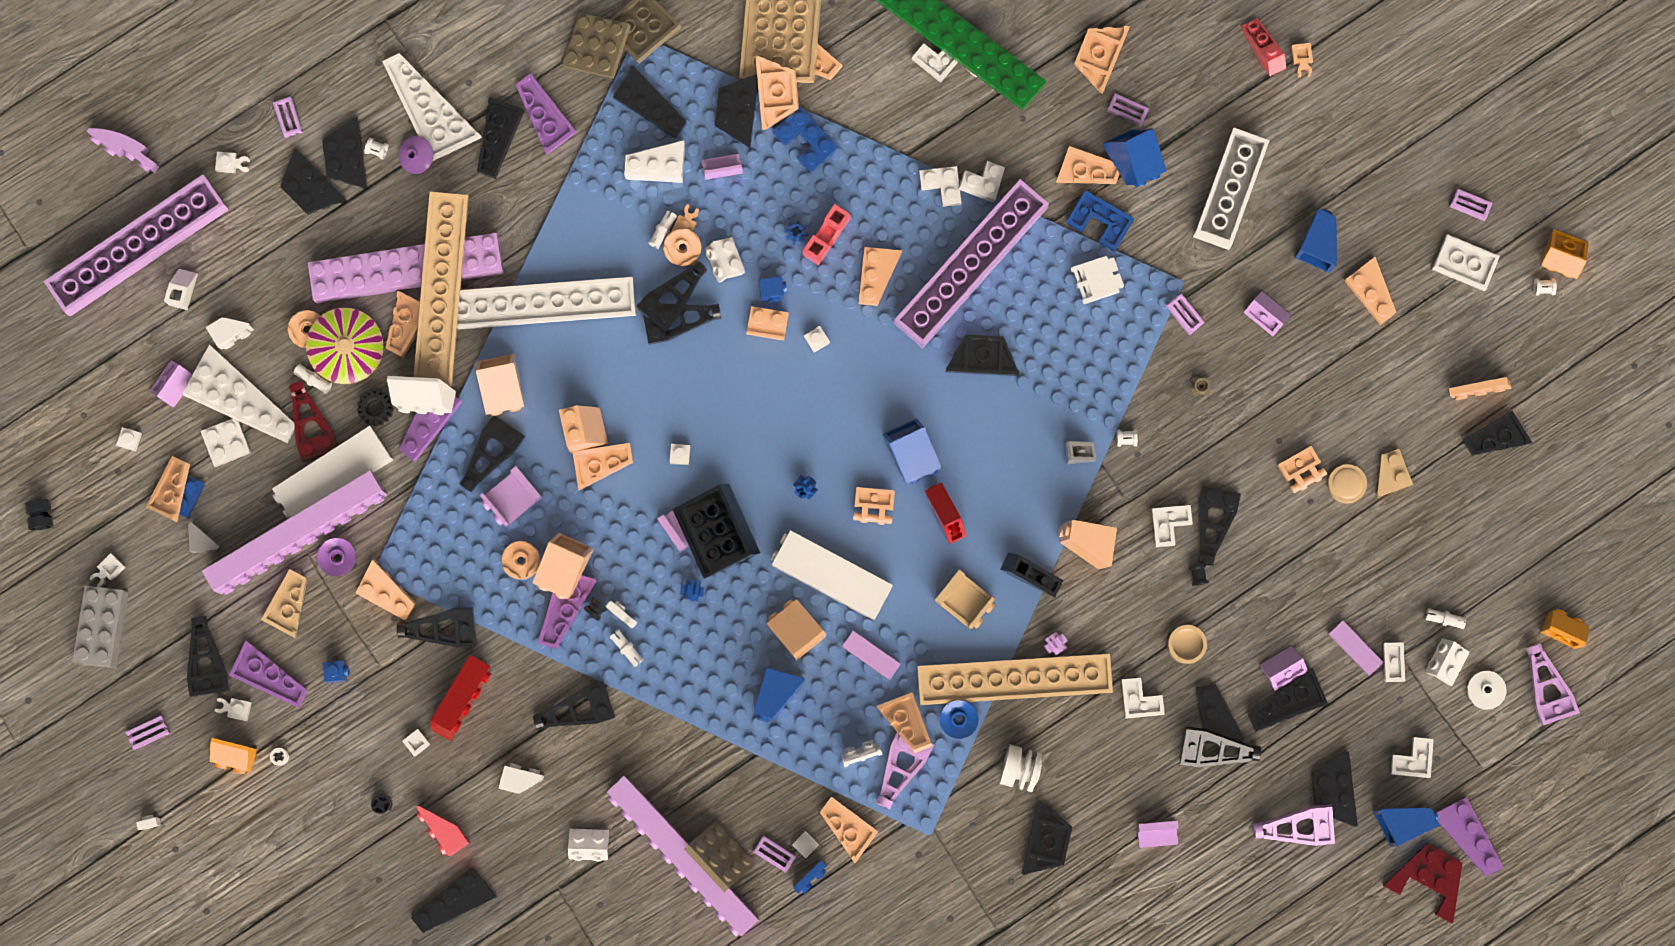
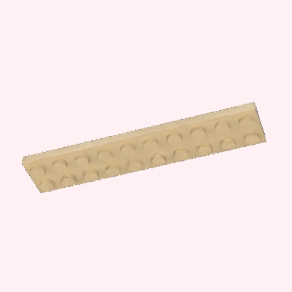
[414,192,469,386]
[917,654,1113,705]

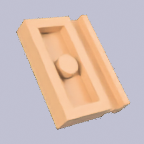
[747,306,789,341]

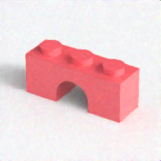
[803,204,850,266]

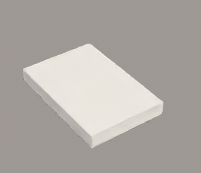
[1432,234,1500,291]

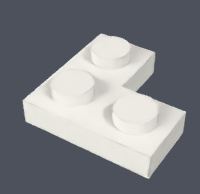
[912,44,958,83]
[959,161,1005,203]
[919,166,962,207]
[1151,505,1192,547]
[1121,678,1165,719]
[1390,737,1433,778]

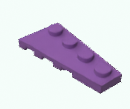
[515,73,577,155]
[399,396,462,462]
[538,575,597,649]
[229,640,308,708]
[1437,797,1504,876]

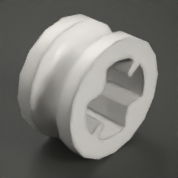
[270,748,289,765]

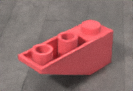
[1241,18,1286,76]
[416,806,470,856]

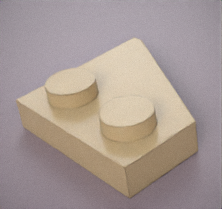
[1376,449,1413,498]

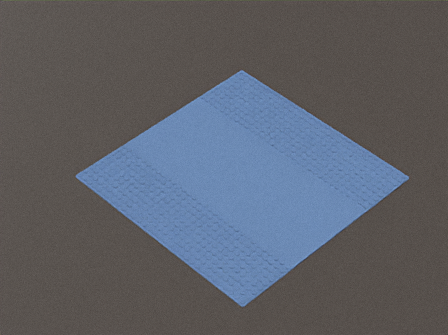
[378,45,1184,835]

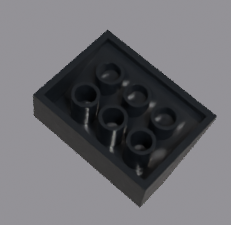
[673,483,760,579]

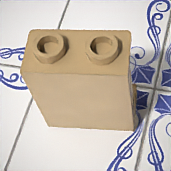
[935,570,996,630]

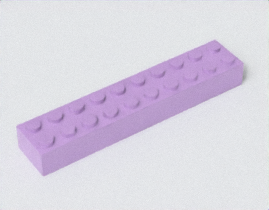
[44,174,229,316]
[894,179,1049,349]
[308,233,505,304]
[202,471,387,595]
[607,776,760,936]

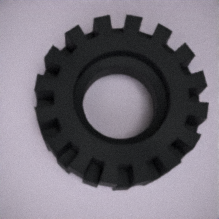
[357,390,394,426]

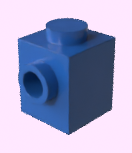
[759,276,787,303]
[323,661,349,683]

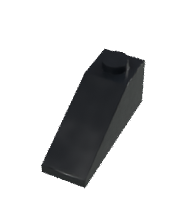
[1000,552,1063,597]

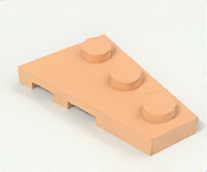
[820,797,878,863]

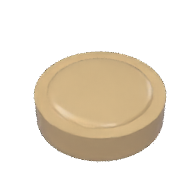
[1327,464,1367,504]
[1167,625,1207,664]

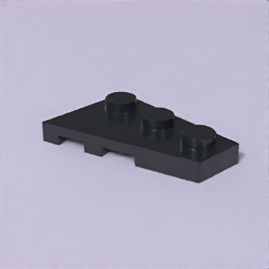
[1462,411,1532,456]
[1196,684,1244,745]

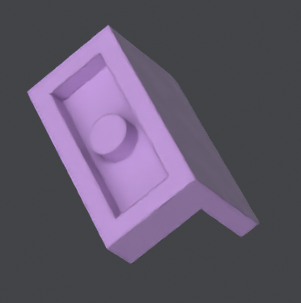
[702,154,743,180]
[1244,291,1291,336]
[149,360,193,407]
[657,511,689,552]
[1260,646,1308,691]
[1137,821,1179,848]

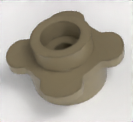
[1191,376,1211,396]

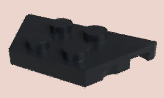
[715,74,758,148]
[322,117,368,190]
[280,149,347,215]
[946,334,1020,376]
[1311,751,1358,827]
[1021,800,1072,875]

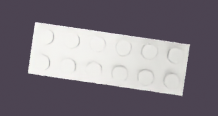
[1193,128,1270,250]

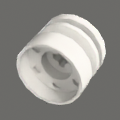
[999,744,1042,792]

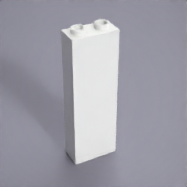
[272,426,393,519]
[771,530,893,620]

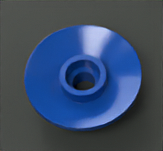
[940,700,979,739]

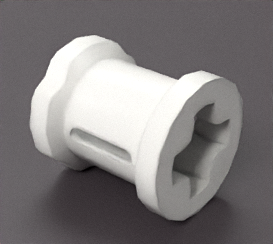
[364,137,389,160]
[1533,278,1557,296]
[1116,429,1137,447]

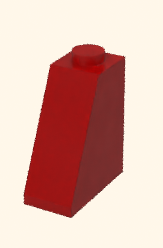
[925,483,967,544]

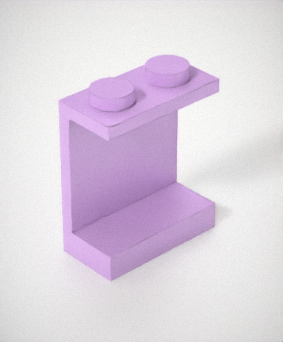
[480,466,542,527]

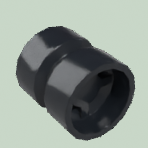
[25,499,54,531]

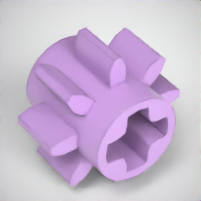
[1044,632,1068,656]

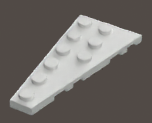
[382,53,482,161]
[183,345,295,443]

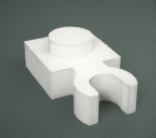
[215,152,250,173]
[90,553,126,588]
[606,601,637,629]
[215,698,252,721]

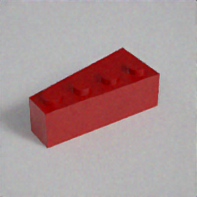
[430,655,492,741]

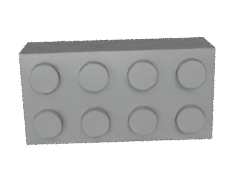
[72,585,129,669]

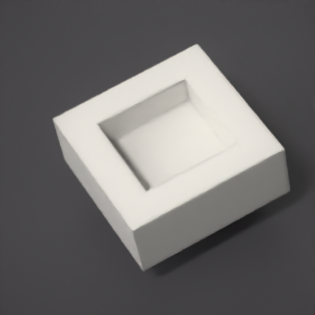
[804,326,830,353]
[116,427,142,452]
[670,444,691,465]
[402,729,430,756]
[136,815,161,830]
[792,831,819,858]

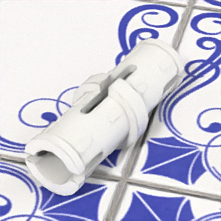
[648,210,677,249]
[293,364,332,394]
[1425,608,1466,629]
[610,630,644,667]

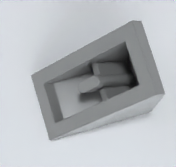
[1064,441,1097,465]
[188,522,223,554]

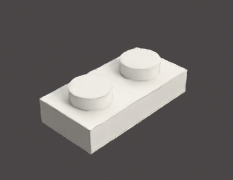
[1383,642,1405,682]

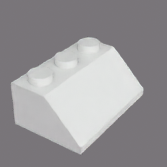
[387,376,456,415]

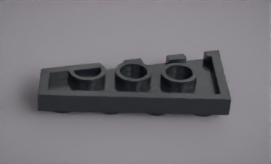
[613,66,687,138]
[477,97,524,179]
[1248,668,1328,733]
[411,867,497,933]

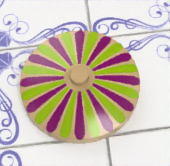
[306,308,384,384]

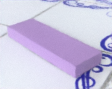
[1328,620,1384,676]
[842,631,901,680]

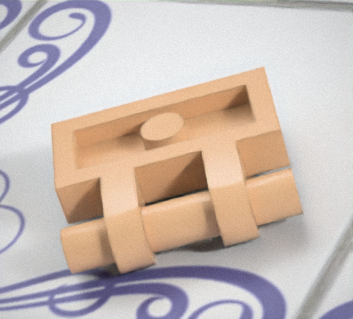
[1277,446,1327,493]
[853,487,895,525]

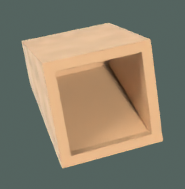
[476,354,524,416]
[559,405,609,454]
[1058,520,1117,569]
[533,533,594,599]
[766,599,826,661]

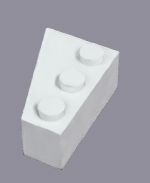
[624,141,685,183]

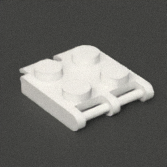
[1070,256,1124,304]
[840,740,882,767]

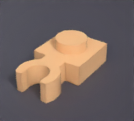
[1291,43,1313,77]
[671,204,699,232]

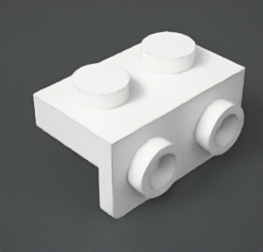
[705,237,745,283]
[1425,639,1469,686]
[568,829,609,861]

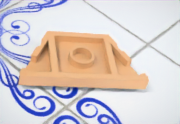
[1074,26,1130,94]
[756,56,799,130]

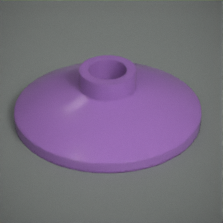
[399,136,433,174]
[317,538,356,576]

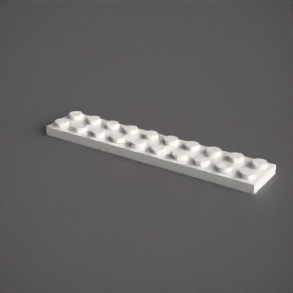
[457,277,636,329]

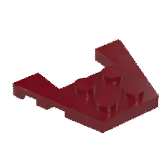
[1383,844,1463,924]

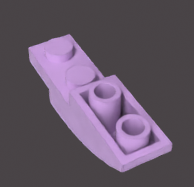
[86,128,159,173]

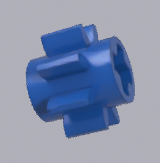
[784,220,808,245]
[793,475,818,499]
[680,580,704,601]

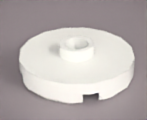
[1467,671,1506,710]

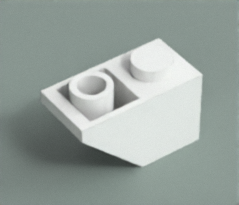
[164,269,198,310]
[206,317,254,350]
[498,763,544,794]

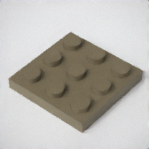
[610,0,681,64]
[562,13,631,79]
[684,821,756,893]

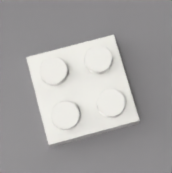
[201,418,251,467]

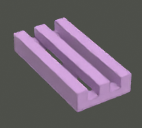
[1107,93,1149,126]
[273,96,303,138]
[1449,188,1492,221]
[1165,293,1205,335]
[126,716,170,750]
[753,835,796,873]

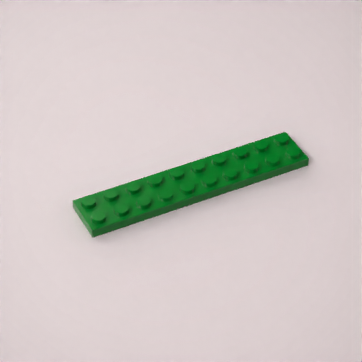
[876,0,1047,111]

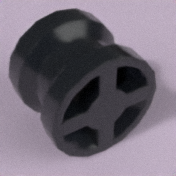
[584,597,608,621]
[371,795,393,814]

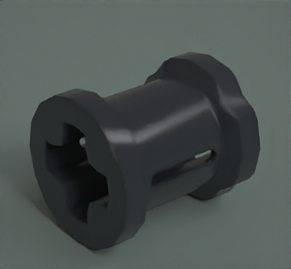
[1188,564,1209,586]

